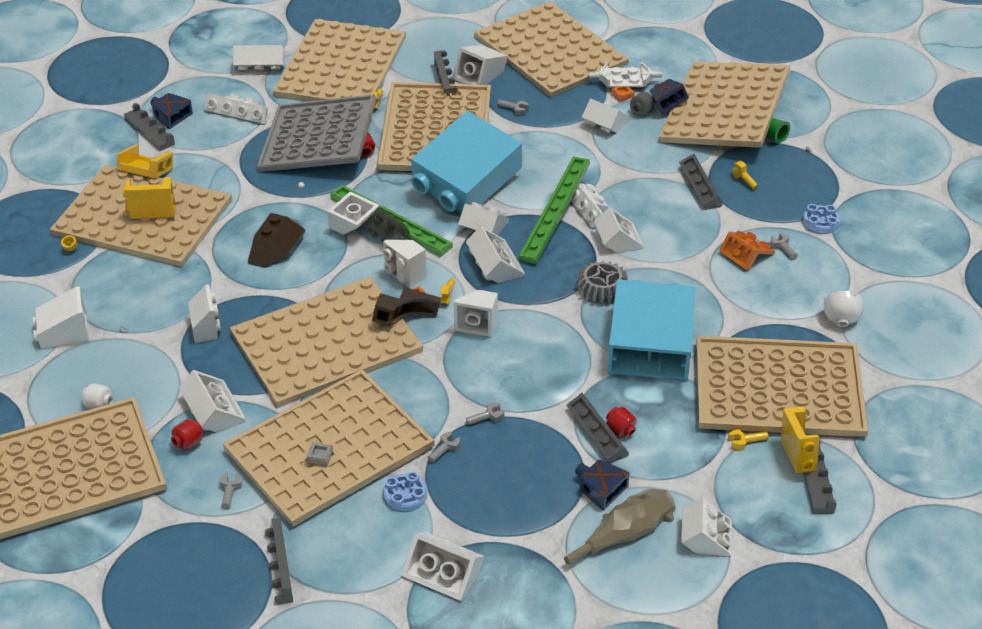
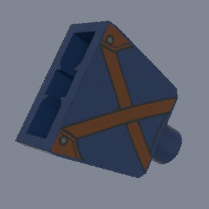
[649,79,689,114]
[150,93,193,129]
[575,460,630,511]

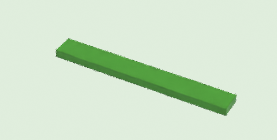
[518,156,590,264]
[330,185,453,257]

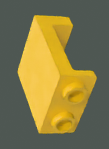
[116,144,174,178]
[122,177,176,219]
[781,406,820,473]

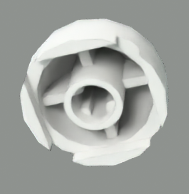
[824,291,863,327]

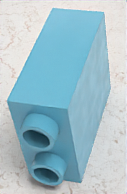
[411,111,522,214]
[607,279,696,381]

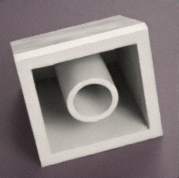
[453,45,508,85]
[33,286,89,349]

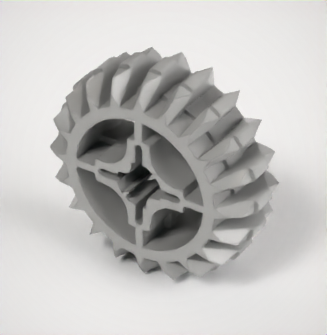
[577,260,628,304]

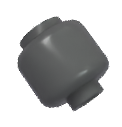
[630,92,655,116]

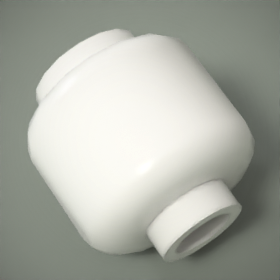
[81,383,114,409]

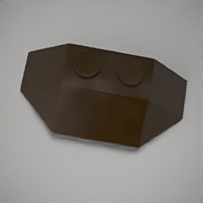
[248,213,305,268]

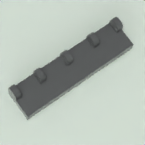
[434,50,458,96]
[124,103,175,151]
[679,154,723,210]
[566,393,629,463]
[803,441,837,514]
[265,518,294,604]

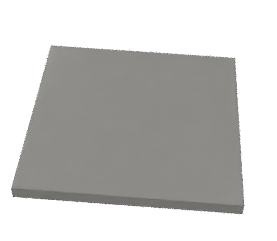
[257,94,376,172]

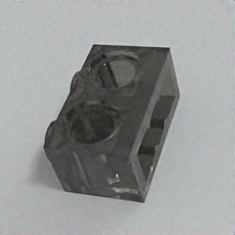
[365,207,410,243]

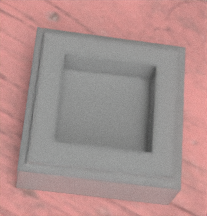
[306,442,333,466]

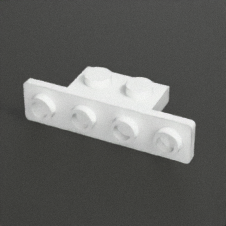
[204,94,268,124]
[571,183,609,228]

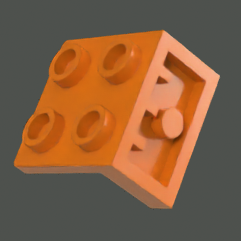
[719,231,775,270]

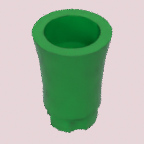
[766,118,790,144]

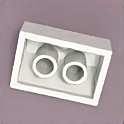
[233,45,286,71]
[466,226,525,283]
[179,370,246,432]
[401,532,485,601]

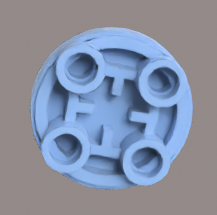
[803,204,840,233]
[384,471,427,511]

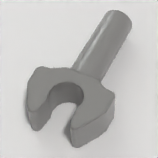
[497,100,529,116]
[770,233,798,260]
[466,403,505,425]
[427,432,461,463]
[219,473,242,509]

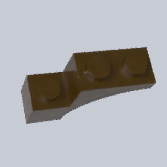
[372,287,442,326]

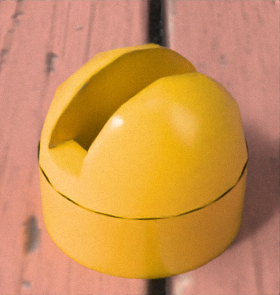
[61,235,77,252]

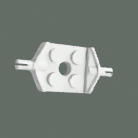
[589,62,662,87]

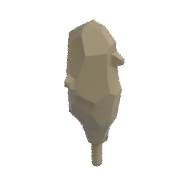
[564,488,676,565]

